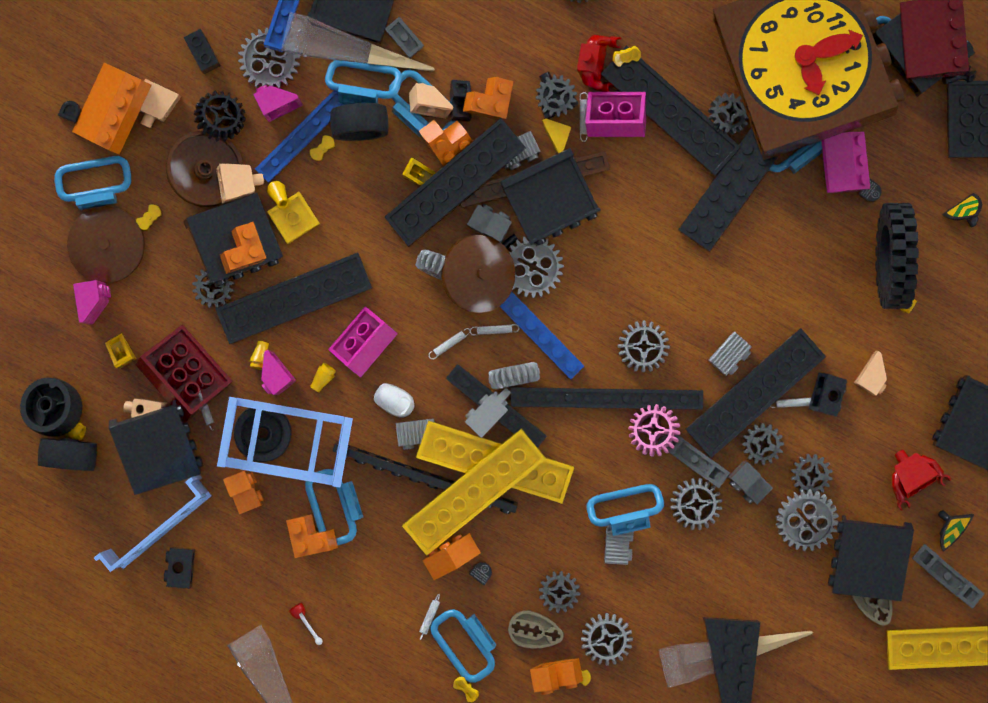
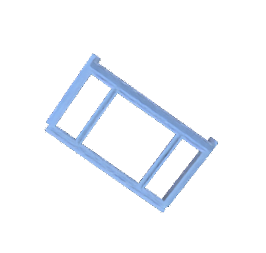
[217,397,353,487]
[94,475,212,572]

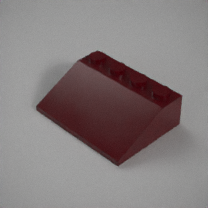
[900,0,969,79]
[135,324,233,422]

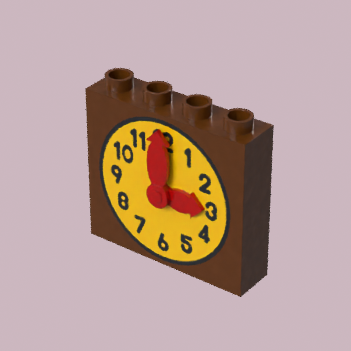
[713,0,905,160]

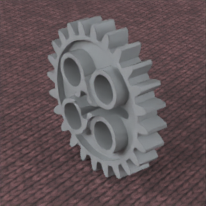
[238,28,301,89]
[509,237,564,298]
[776,489,839,551]

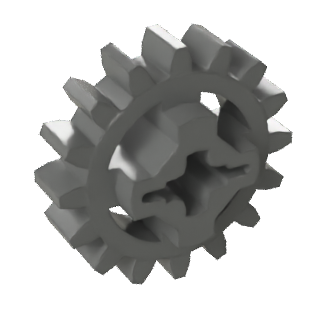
[535,75,577,117]
[708,93,748,135]
[192,269,234,308]
[742,423,784,465]
[790,454,833,494]
[539,571,580,613]

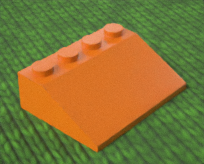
[72,63,152,155]

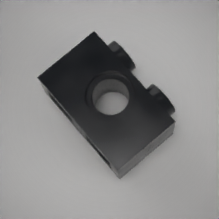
[183,28,221,74]
[809,372,847,417]
[164,547,195,589]

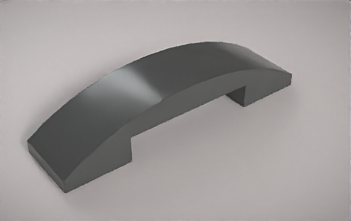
[657,428,730,488]
[912,544,984,609]

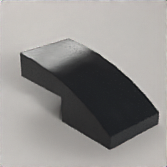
[450,80,472,122]

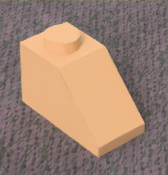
[409,83,453,119]
[854,351,887,396]

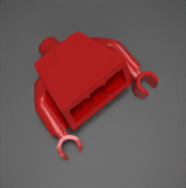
[577,35,622,92]
[892,450,951,511]

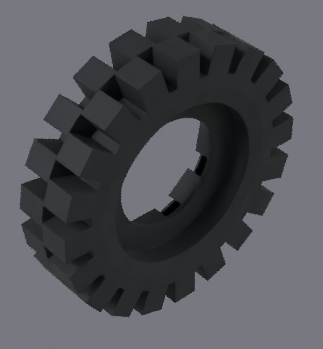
[875,203,919,309]

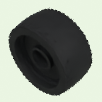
[330,103,389,141]
[20,377,83,437]
[234,408,292,462]
[38,438,97,471]

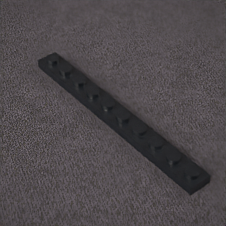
[511,387,703,409]
[333,441,518,514]

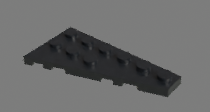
[703,617,761,703]

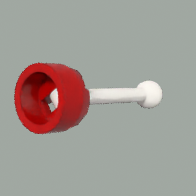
[289,602,323,645]

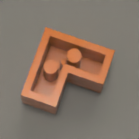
[463,77,513,120]
[419,120,473,166]
[220,222,266,274]
[223,470,264,514]
[286,514,338,558]
[422,533,481,580]
[530,658,583,695]

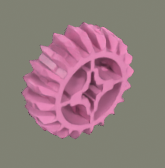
[628,405,681,457]

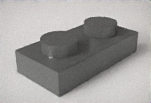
[385,17,424,59]

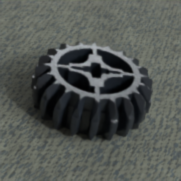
[194,90,246,142]

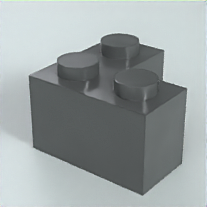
[467,204,512,243]
[728,461,773,504]

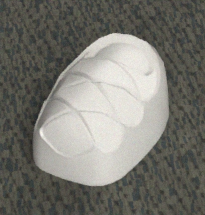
[374,383,414,418]

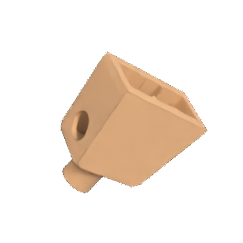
[140,79,181,128]
[216,164,264,204]
[123,398,171,418]

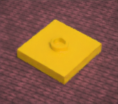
[267,192,320,244]

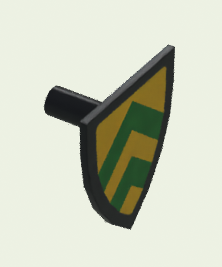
[942,193,983,227]
[938,510,974,552]

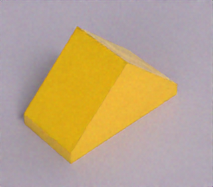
[542,119,571,154]
[402,158,436,186]
[105,333,137,369]

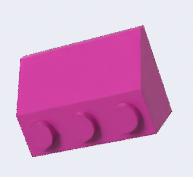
[253,85,303,122]
[585,92,646,137]
[822,132,870,193]
[73,280,111,325]
[328,306,398,377]
[261,350,296,395]

